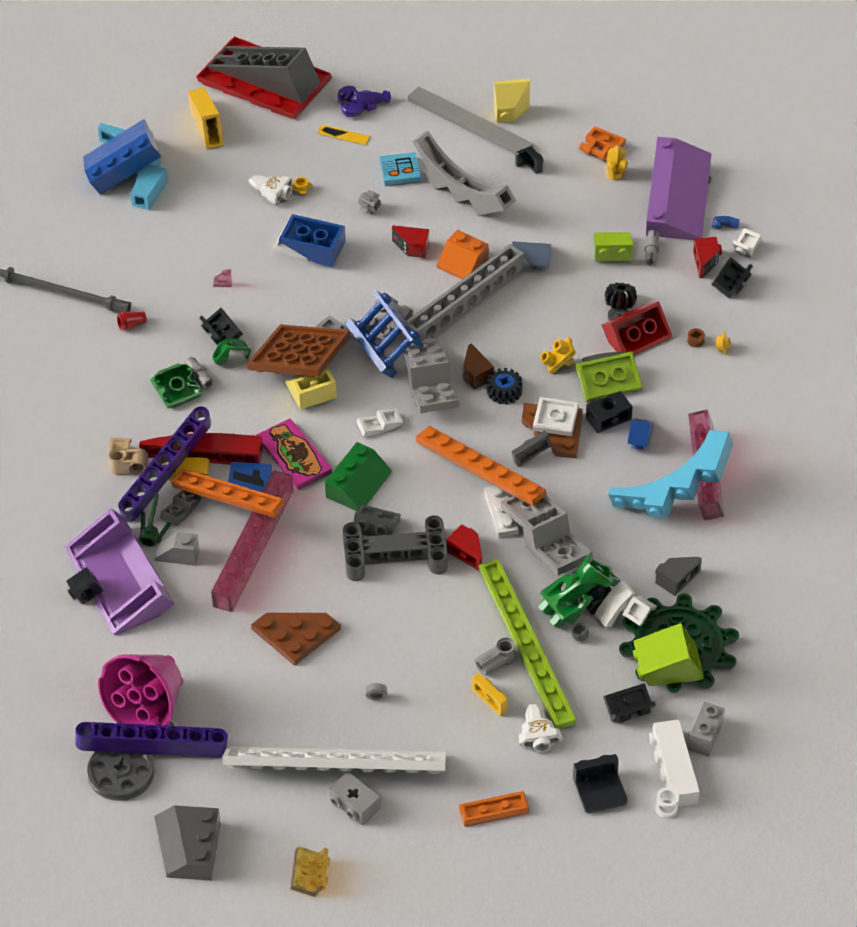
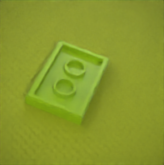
[575,352,643,402]

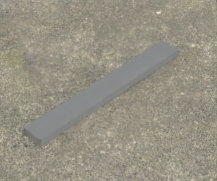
[408,86,534,154]

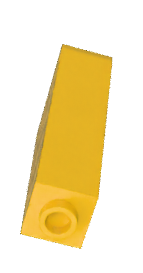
[187,87,224,149]

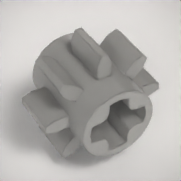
[358,190,381,214]

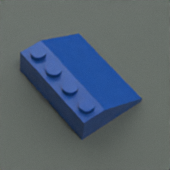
[83,119,162,194]

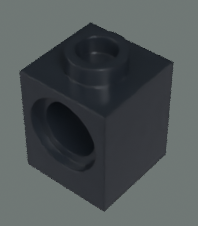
[66,567,104,605]

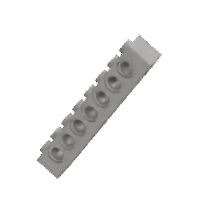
[404,244,524,341]

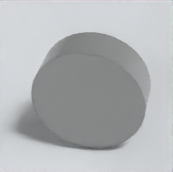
[366,683,387,700]

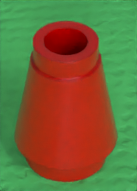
[117,311,147,331]

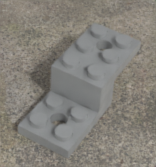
[402,338,459,413]
[500,496,593,575]

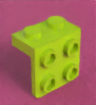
[593,232,633,262]

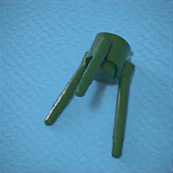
[139,493,172,547]

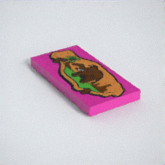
[256,418,332,490]

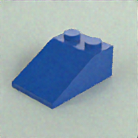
[279,214,346,267]

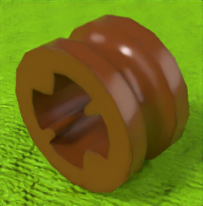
[687,328,705,348]

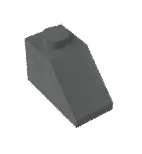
[655,557,702,596]

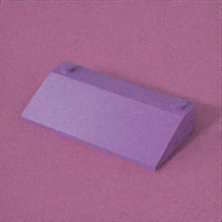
[646,137,712,240]
[65,508,175,635]

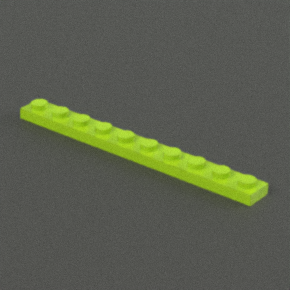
[479,559,576,729]

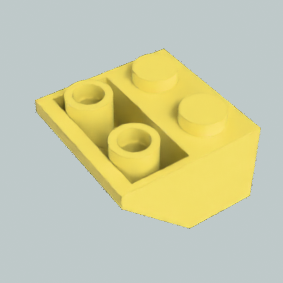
[285,369,337,410]

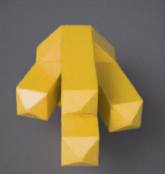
[606,145,629,180]

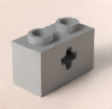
[688,701,725,757]
[329,771,381,825]

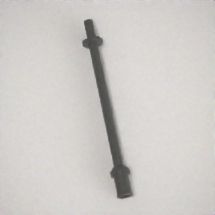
[0,267,132,312]

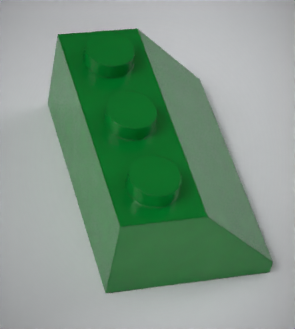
[325,442,392,511]

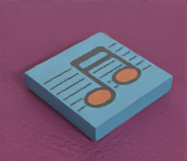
[380,152,421,185]

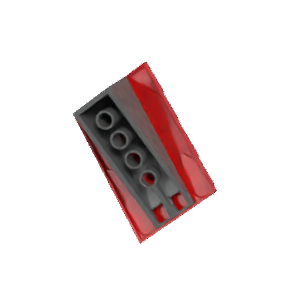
[196,36,332,119]

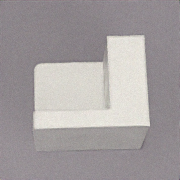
[622,595,657,626]

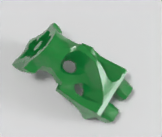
[538,555,620,628]

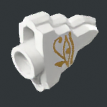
[248,175,292,205]
[519,704,563,753]

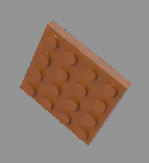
[247,324,351,377]

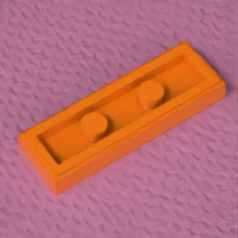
[459,791,529,827]

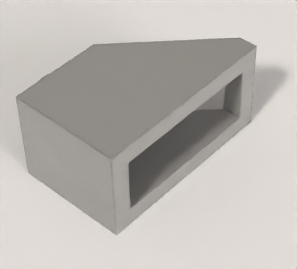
[154,532,199,565]

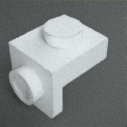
[732,228,761,257]

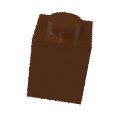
[462,343,494,390]

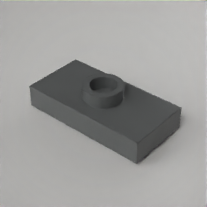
[511,430,551,467]

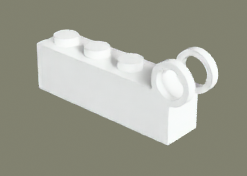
[649,719,700,818]

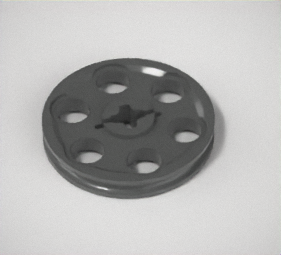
[87,752,154,800]

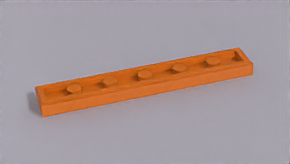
[171,469,285,518]

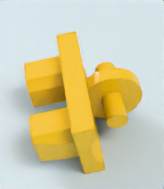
[540,337,576,374]

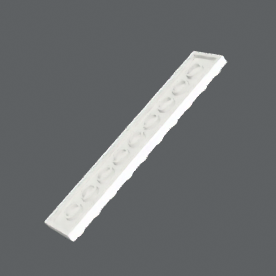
[223,746,446,774]

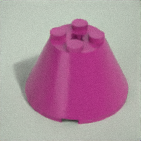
[98,654,183,726]

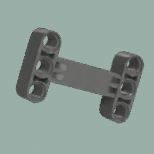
[343,515,448,581]

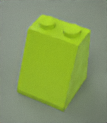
[633,623,704,686]

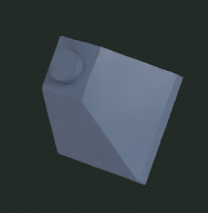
[512,241,551,270]

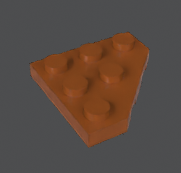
[522,403,583,458]
[251,612,341,666]

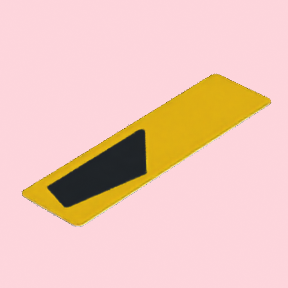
[317,125,370,145]

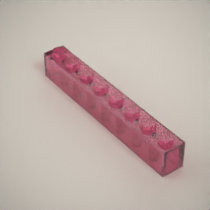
[211,470,294,612]

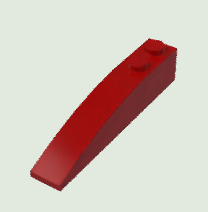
[139,433,263,465]

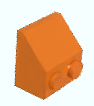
[437,230,489,279]

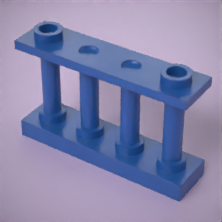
[345,290,424,378]

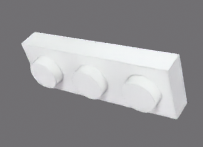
[484,485,519,538]

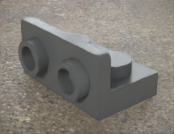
[354,504,401,536]

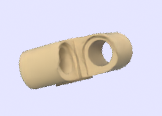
[108,438,148,475]

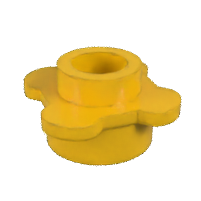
[291,177,312,195]
[716,331,731,355]

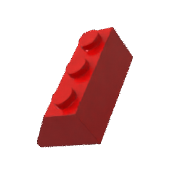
[601,301,673,355]

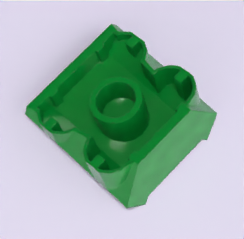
[150,363,203,408]

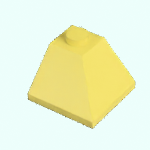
[494,79,530,123]

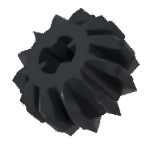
[604,282,637,310]

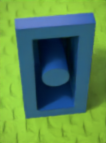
[627,418,654,450]

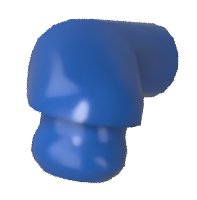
[712,216,740,229]

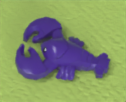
[337,86,391,117]

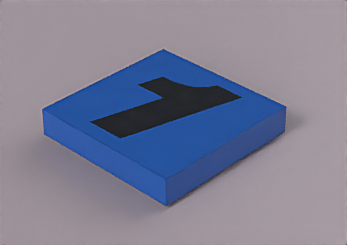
[228,462,272,494]

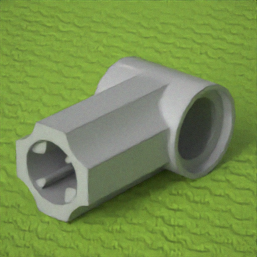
[475,637,516,675]

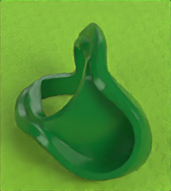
[212,338,252,366]

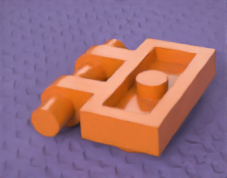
[579,126,626,161]

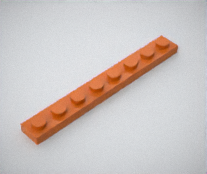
[416,426,547,506]

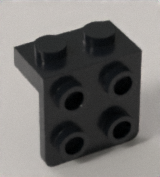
[573,754,628,814]

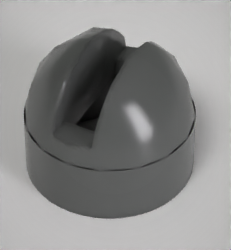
[571,623,589,642]

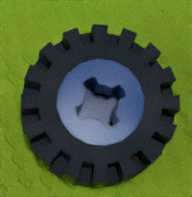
[487,368,522,405]

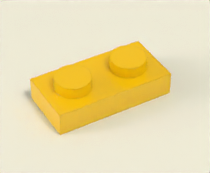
[472,673,507,716]

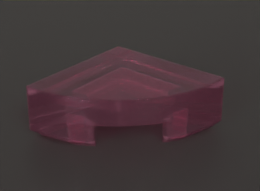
[213,269,232,287]

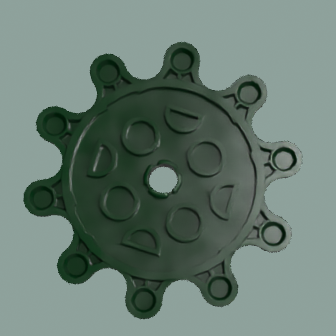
[619,593,739,693]

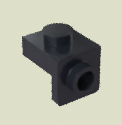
[515,146,544,174]

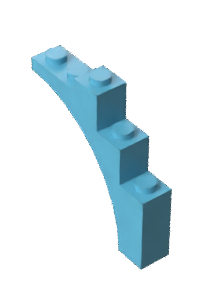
[98,123,168,210]
[608,430,733,518]

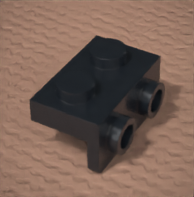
[711,257,753,298]
[199,307,243,345]
[603,683,656,723]

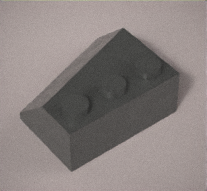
[154,805,221,881]

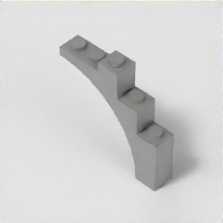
[412,131,516,215]

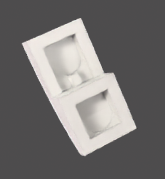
[357,408,403,437]
[595,581,635,628]

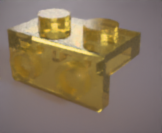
[290,846,330,897]

